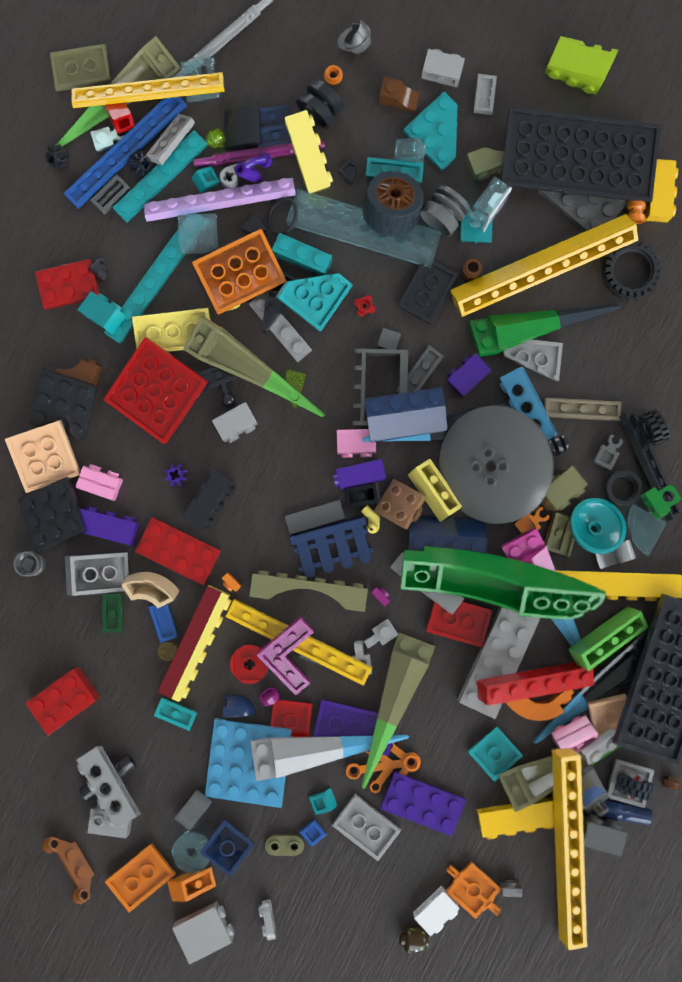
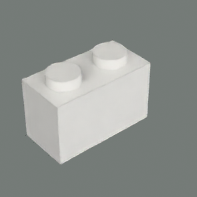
[413,885,459,936]

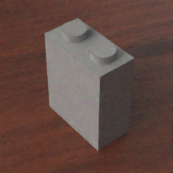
[172,901,235,964]

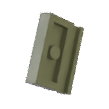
[544,512,575,557]

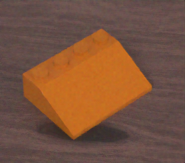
[192,229,286,315]

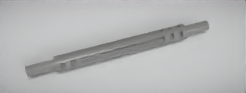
[172,0,273,78]

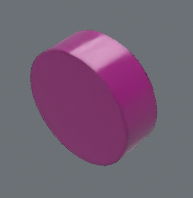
[259,688,279,706]

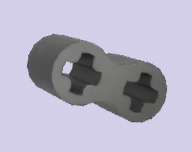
[174,789,212,831]

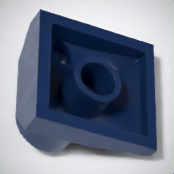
[199,819,255,877]

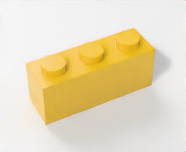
[645,159,678,222]

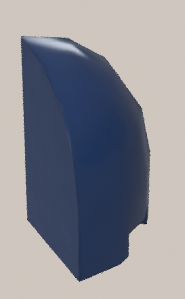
[223,695,256,717]

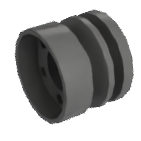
[420,185,471,237]

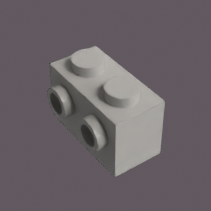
[87,804,132,838]

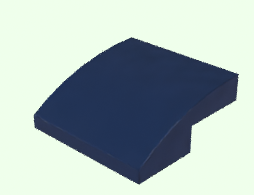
[258,104,292,148]

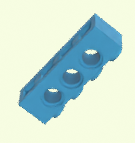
[500,367,558,440]

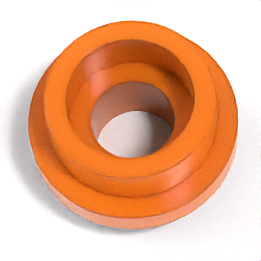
[324,65,343,85]

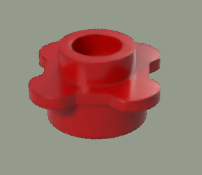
[354,295,375,317]

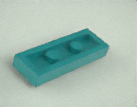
[365,157,424,184]

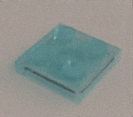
[177,214,219,254]

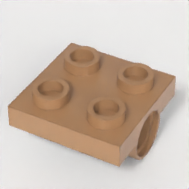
[374,478,426,530]

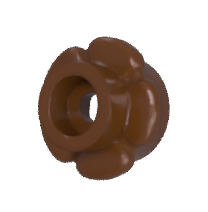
[662,775,682,791]

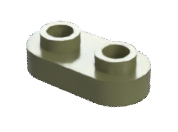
[265,834,304,856]

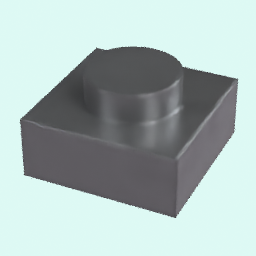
[500,880,522,897]

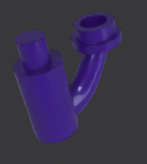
[235,153,272,182]

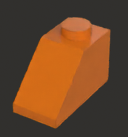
[167,867,216,902]

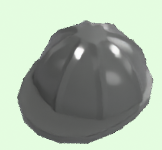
[337,20,371,54]

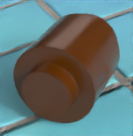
[461,258,482,282]

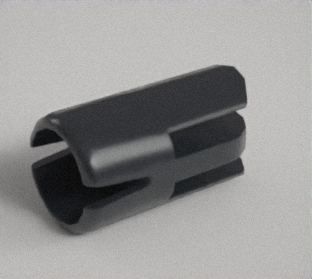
[548,435,569,457]

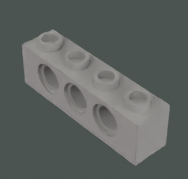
[77,746,141,829]

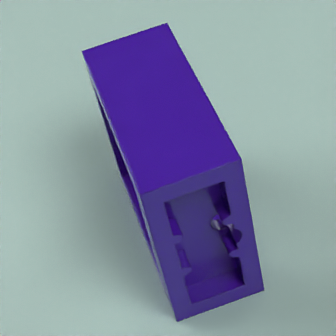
[333,459,386,490]

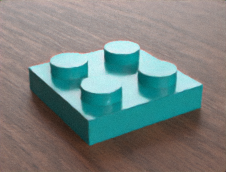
[468,726,523,782]

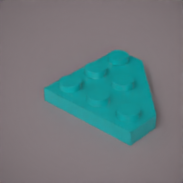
[403,91,457,172]
[276,273,353,331]

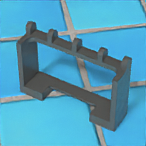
[352,349,408,427]

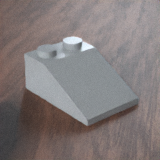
[65,552,129,596]

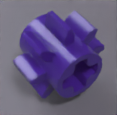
[164,464,188,487]

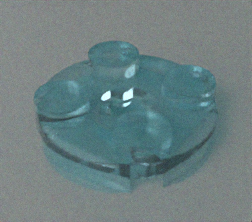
[172,831,209,873]

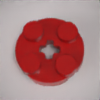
[230,644,269,684]

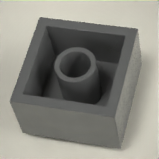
[582,812,628,857]

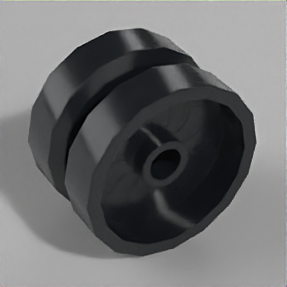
[296,79,345,129]

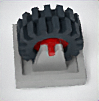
[606,758,655,808]

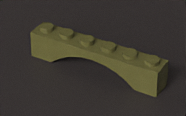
[465,147,504,181]
[249,570,368,612]

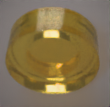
[158,641,178,661]

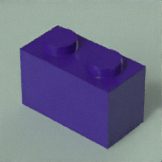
[446,354,491,399]

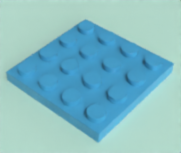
[205,718,292,808]

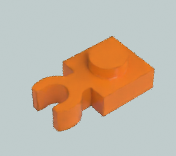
[513,507,550,534]

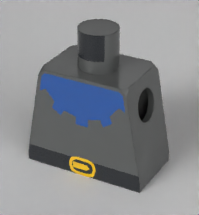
[581,764,609,816]

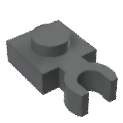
[593,434,623,471]

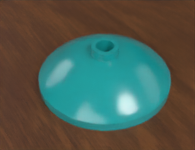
[570,498,626,554]

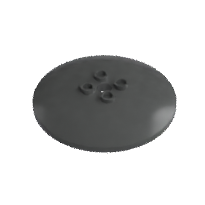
[439,406,553,524]

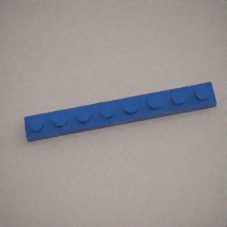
[64,97,187,209]

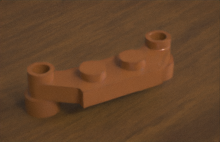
[42,837,95,904]

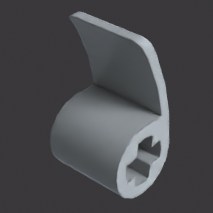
[220,162,255,189]
[595,540,636,569]

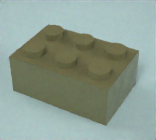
[540,466,588,512]

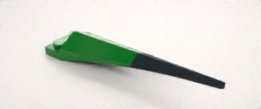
[468,305,621,357]

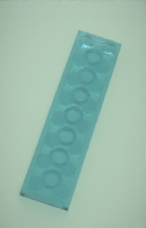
[286,189,442,268]

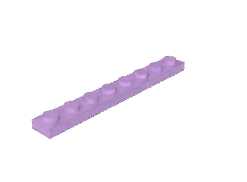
[144,178,296,222]

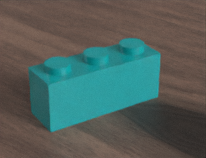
[272,233,332,276]

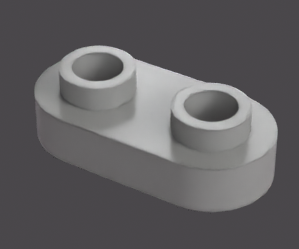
[259,899,276,940]

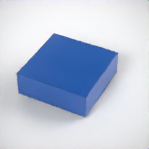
[299,818,327,847]

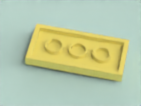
[132,308,210,352]

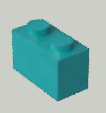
[78,292,126,335]

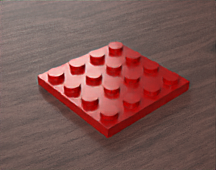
[103,337,208,444]

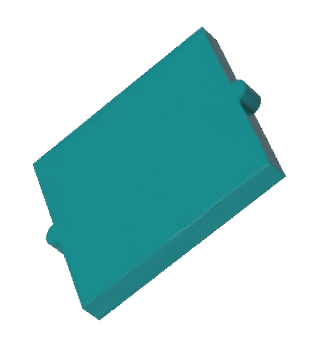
[460,207,492,244]

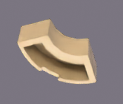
[121,572,179,608]

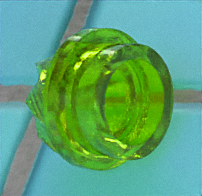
[206,128,226,148]

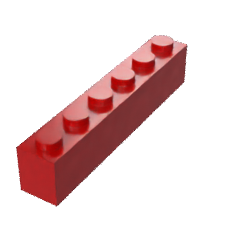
[477,662,594,706]

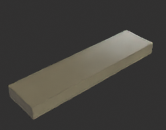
[544,398,621,421]

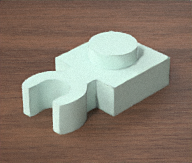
[91,127,125,152]

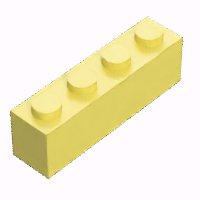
[284,110,333,195]

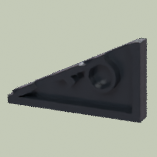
[261,270,297,334]

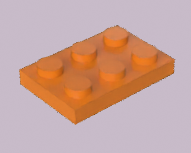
[105,843,176,912]

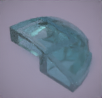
[628,504,667,556]

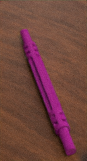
[194,140,325,167]

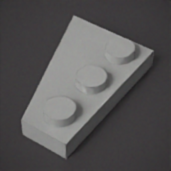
[503,340,563,382]

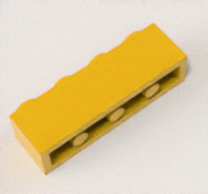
[476,796,555,839]

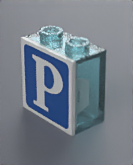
[467,176,512,232]

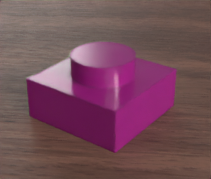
[371,587,390,607]

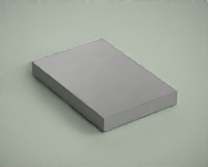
[332,793,401,861]

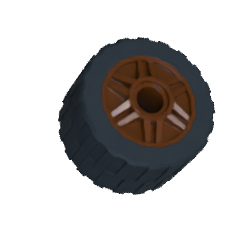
[363,171,424,237]

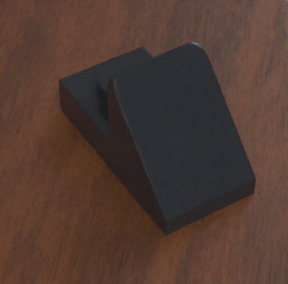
[345,483,381,508]

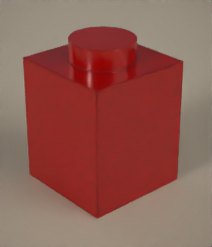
[105,103,135,134]

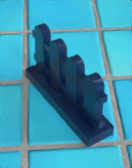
[290,515,374,578]

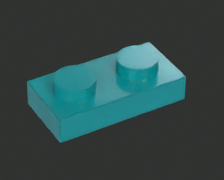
[154,697,198,731]

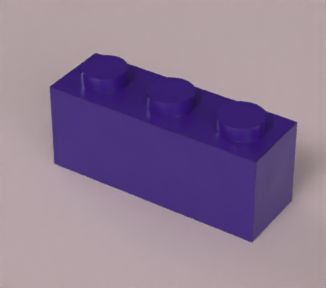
[80,506,139,545]

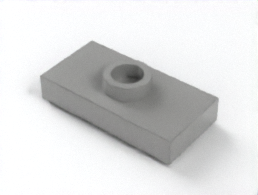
[473,74,497,115]

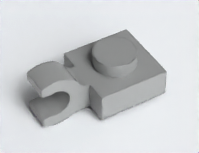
[363,619,398,648]
[351,640,373,674]

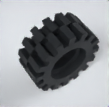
[639,409,670,446]

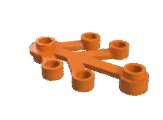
[346,743,421,793]

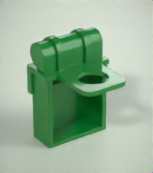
[640,485,681,521]

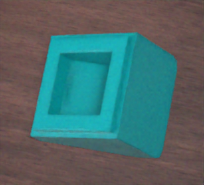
[192,166,220,193]
[309,788,337,815]

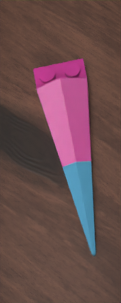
[501,527,581,646]

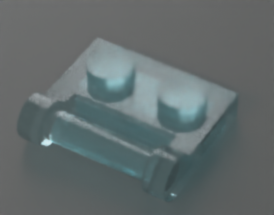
[180,58,221,103]

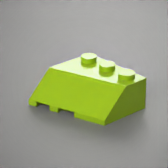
[545,36,618,95]

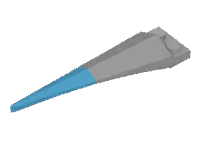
[250,734,409,781]

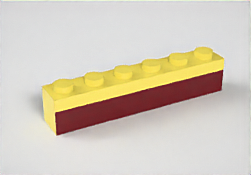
[158,585,232,702]

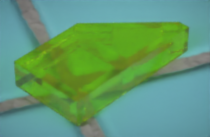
[285,369,306,409]

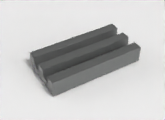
[90,174,131,215]

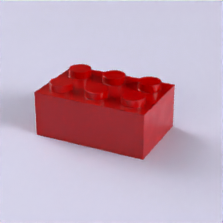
[25,667,101,735]

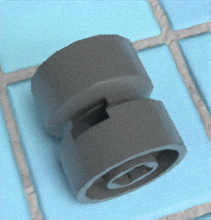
[13,551,46,577]

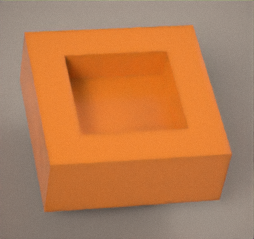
[222,572,243,592]

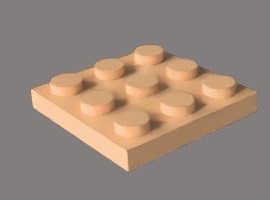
[5,420,81,493]

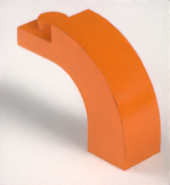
[506,690,574,721]

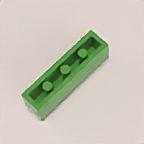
[569,606,648,671]

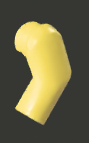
[361,505,380,534]

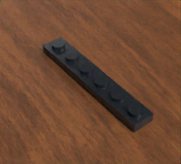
[619,410,681,521]

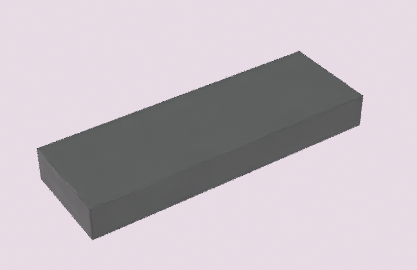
[396,345,444,394]
[285,500,345,535]

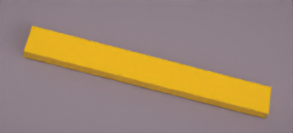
[72,72,225,108]
[226,599,372,686]

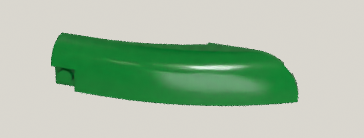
[401,546,606,619]

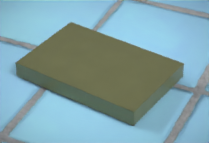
[50,44,112,91]

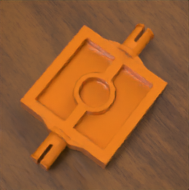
[446,861,501,919]

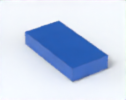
[148,604,179,643]

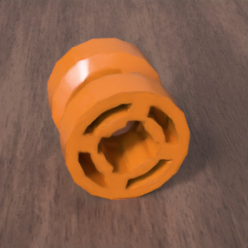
[627,201,646,224]

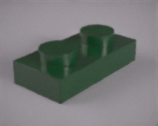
[102,593,123,633]

